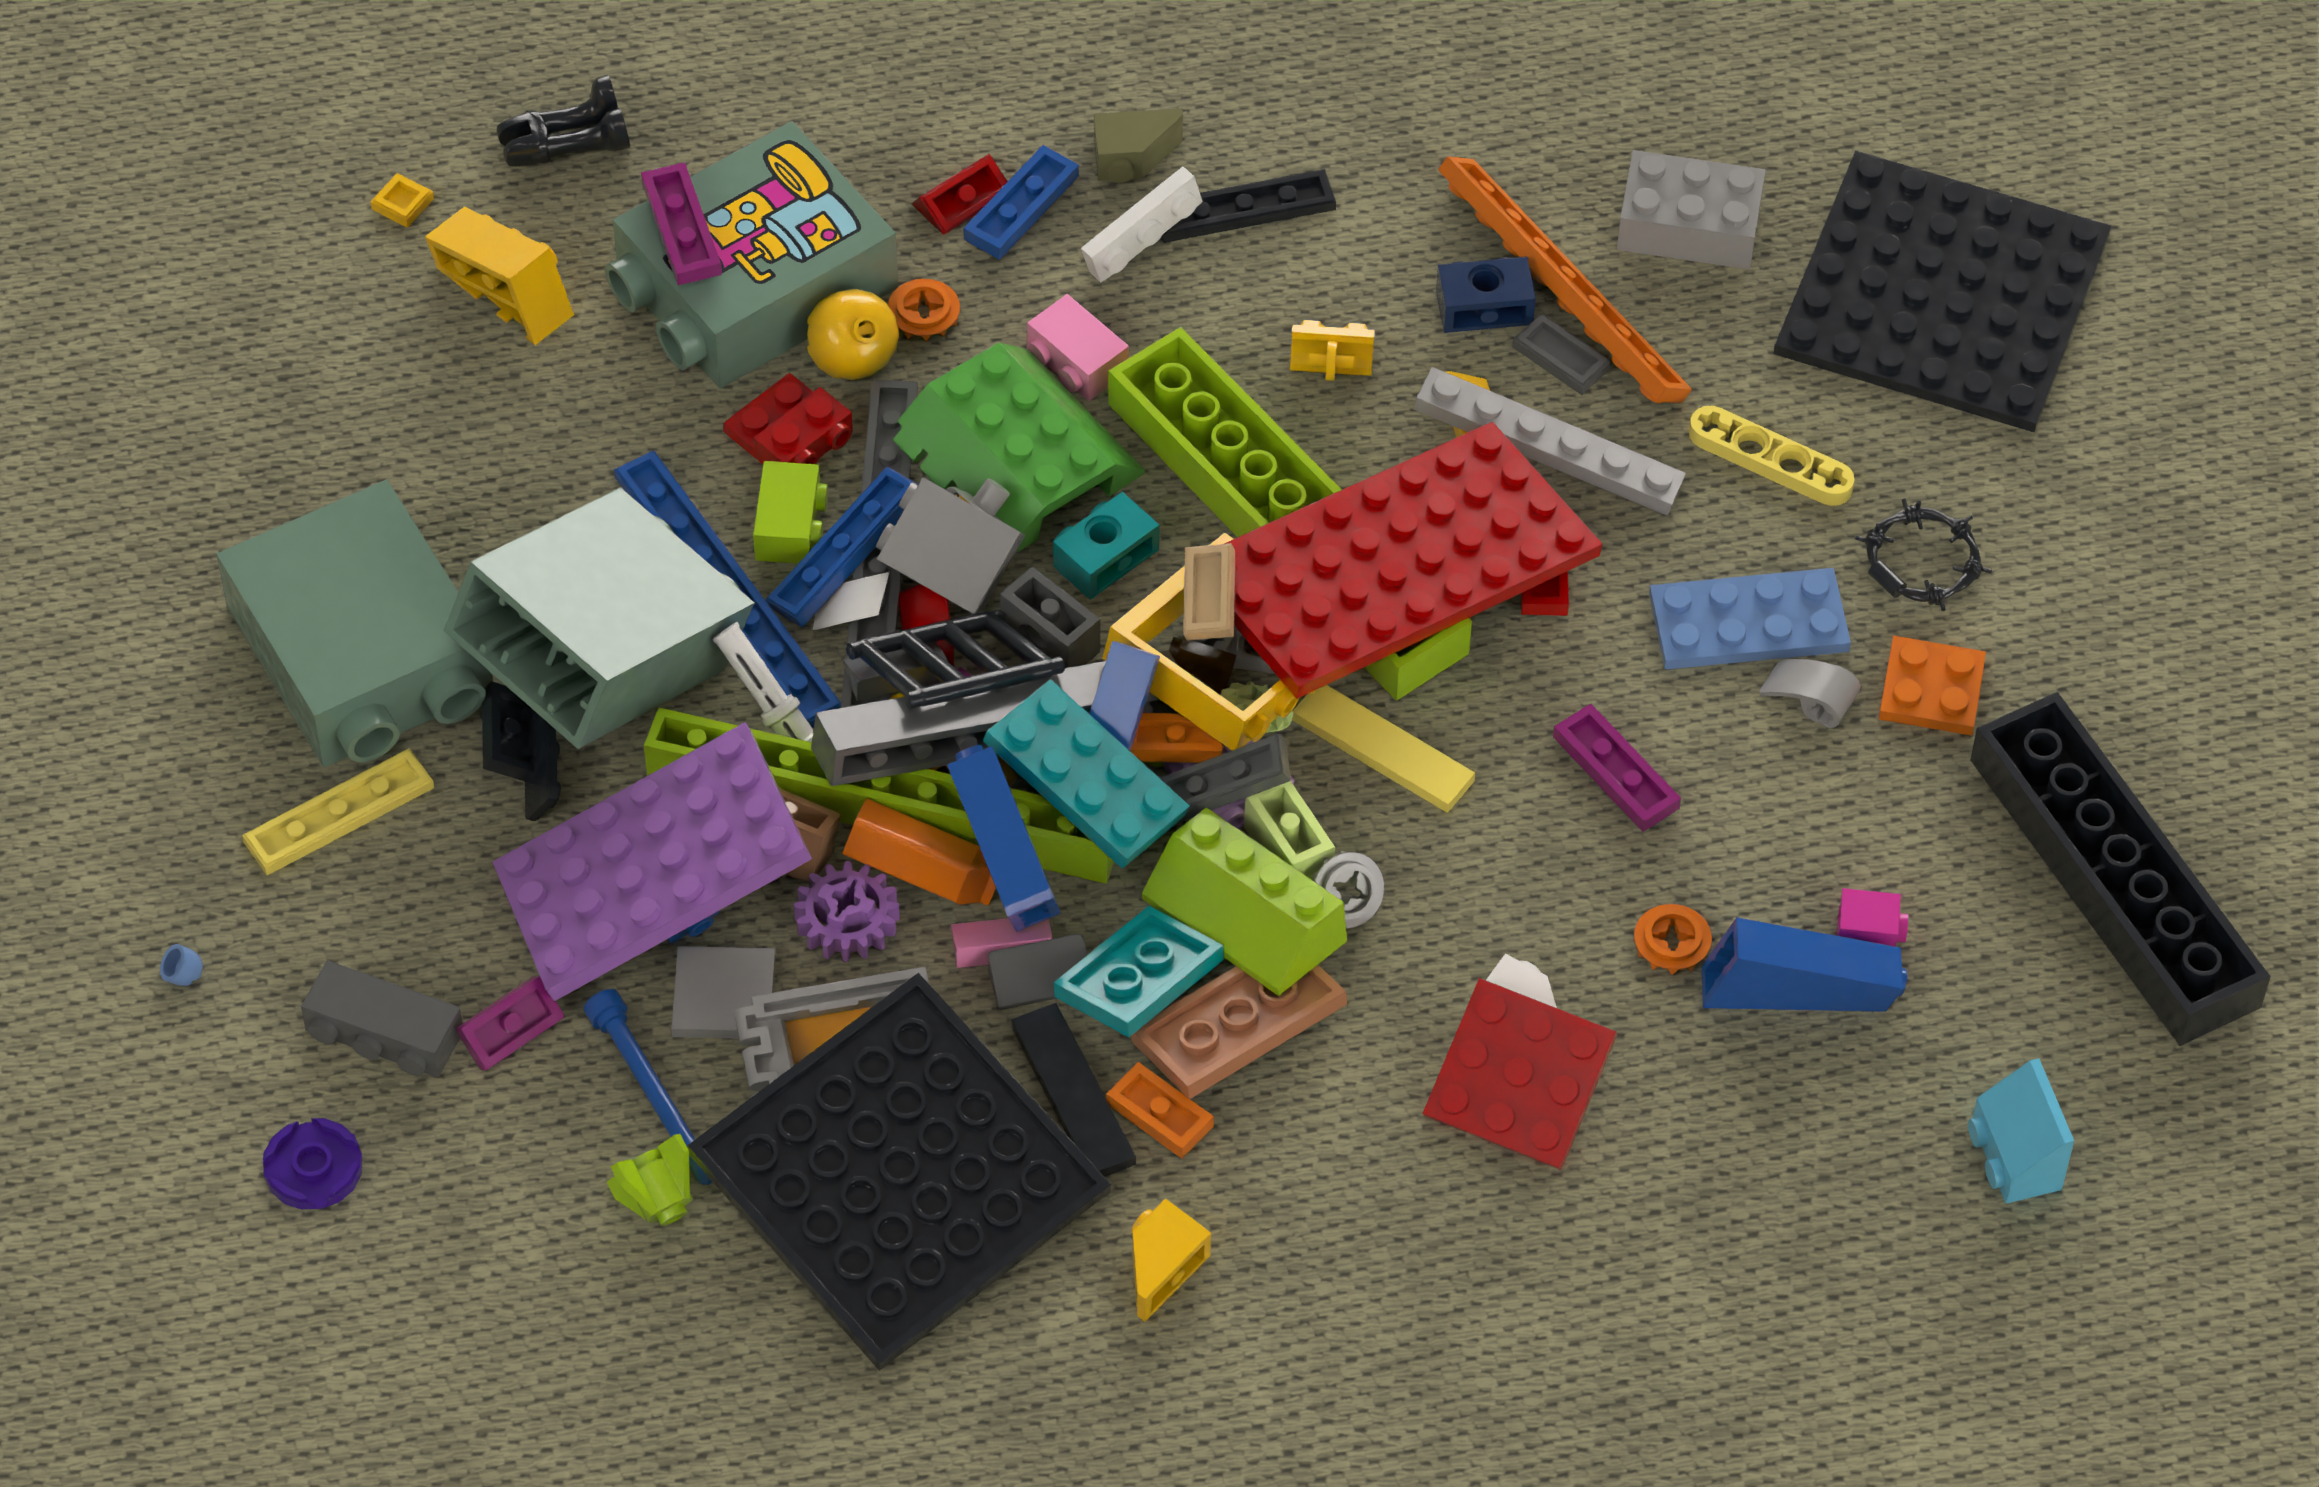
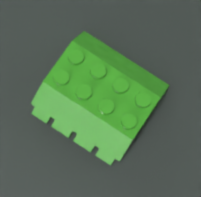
[893,342,1145,552]

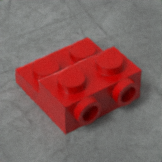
[723,372,853,464]

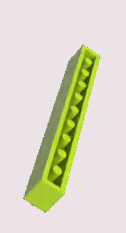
[644,707,1114,884]

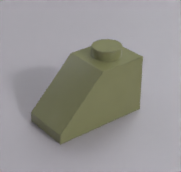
[1094,108,1183,183]

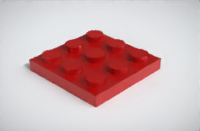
[1422,978,1617,1170]

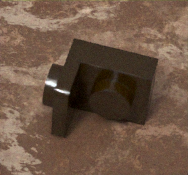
[1169,635,1237,695]

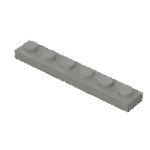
[1413,367,1686,516]

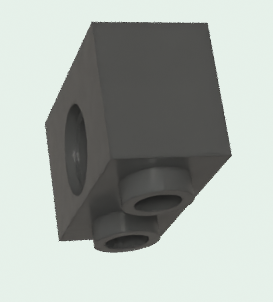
[1000,566,1100,668]

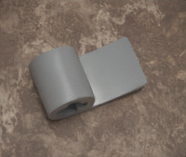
[1759,659,1861,728]

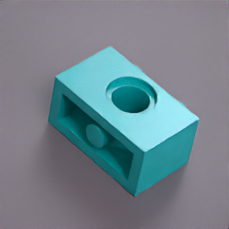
[1053,491,1160,600]

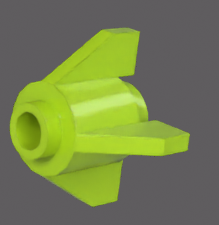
[607,1133,693,1226]

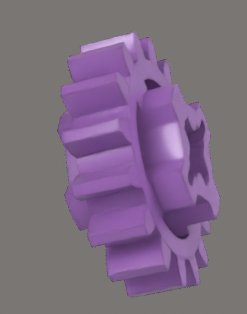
[794,861,900,962]

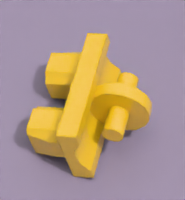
[1290,320,1374,381]

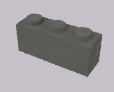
[301,960,463,1078]

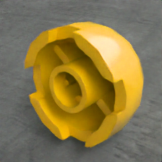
[807,289,899,380]

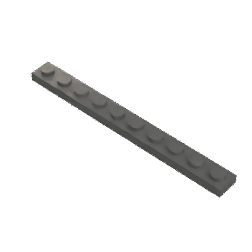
[841,380,918,708]

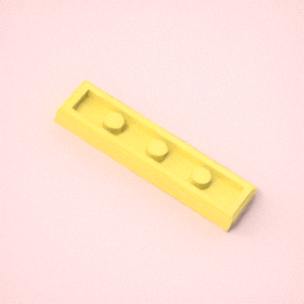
[1292,685,1475,813]
[242,748,434,875]

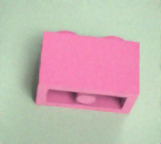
[1027,294,1129,401]

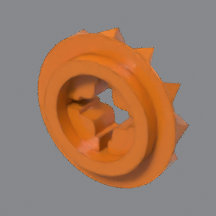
[888,279,960,342]
[1633,904,1712,975]

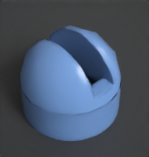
[160,944,203,986]

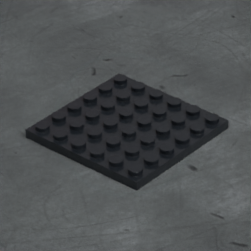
[1773,150,2112,433]
[687,972,1111,1371]

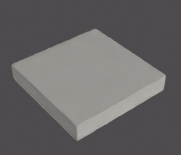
[671,946,776,1039]

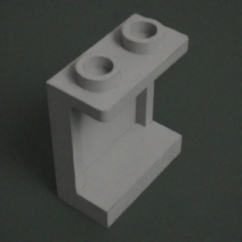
[876,477,1025,614]

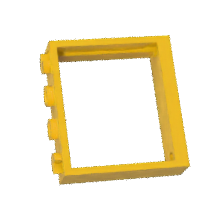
[1102,533,1316,751]

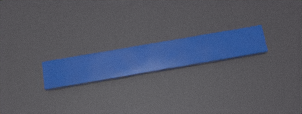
[614,450,841,728]

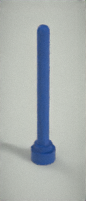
[584,989,712,1185]

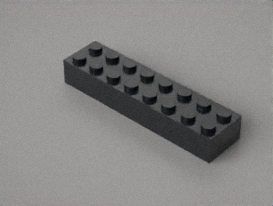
[1970,691,2271,1046]

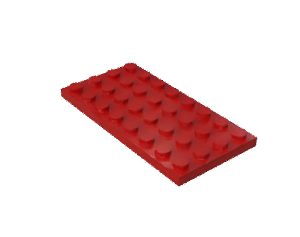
[1224,421,1603,699]

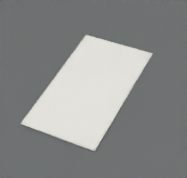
[813,572,889,630]

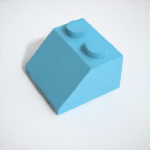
[1968,1058,2074,1204]

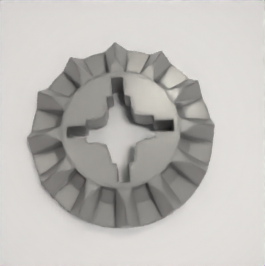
[1312,851,1384,928]

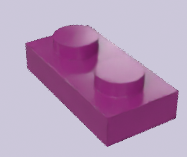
[455,975,565,1070]

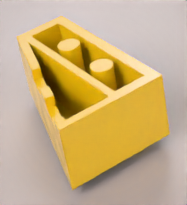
[425,206,574,345]

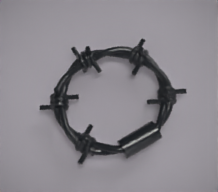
[1855,498,1992,611]

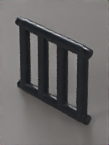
[846,609,1065,709]

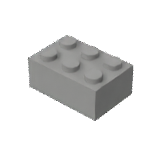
[1617,150,1766,269]

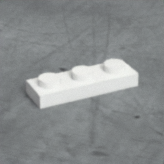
[1081,166,1203,282]

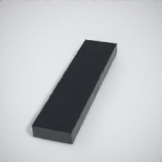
[1161,169,1336,243]
[1011,1003,1136,1177]

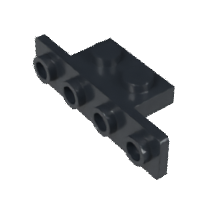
[482,681,561,821]

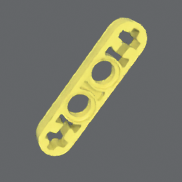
[1689,406,1855,506]

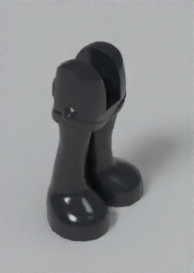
[496,75,630,167]

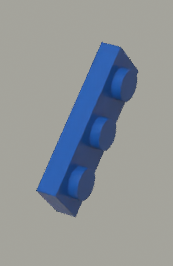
[963,145,1079,260]

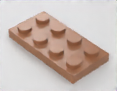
[1131,965,1347,1099]

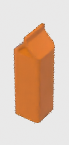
[842,798,996,905]

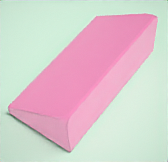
[951,918,1053,968]

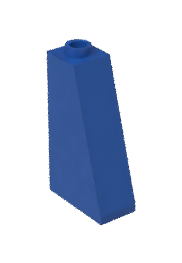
[947,745,1061,932]
[1701,917,1907,1012]

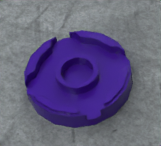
[263,1118,363,1210]

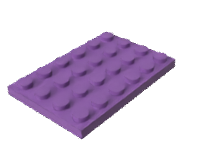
[493,722,812,1001]

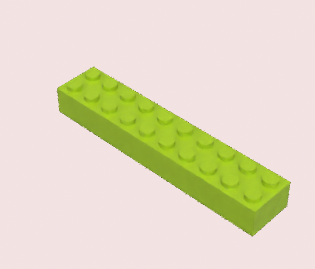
[1108,327,1472,701]

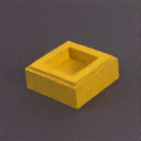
[370,173,434,228]

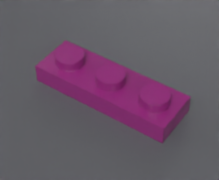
[641,162,722,285]
[1553,703,1681,832]

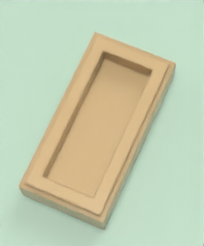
[1183,543,1235,641]

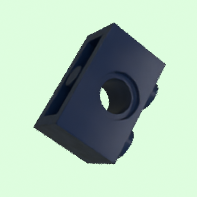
[1436,257,1536,333]

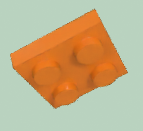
[1879,635,1986,736]

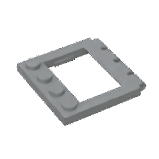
[734,967,930,1097]

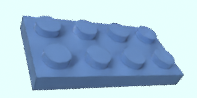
[1649,568,1851,669]

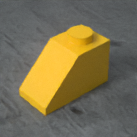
[1131,1198,1211,1322]

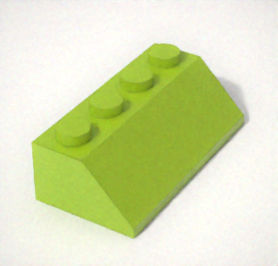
[1142,807,1347,996]

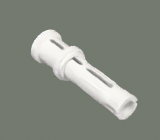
[712,622,813,742]

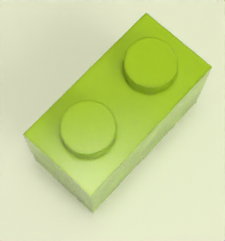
[753,461,828,564]

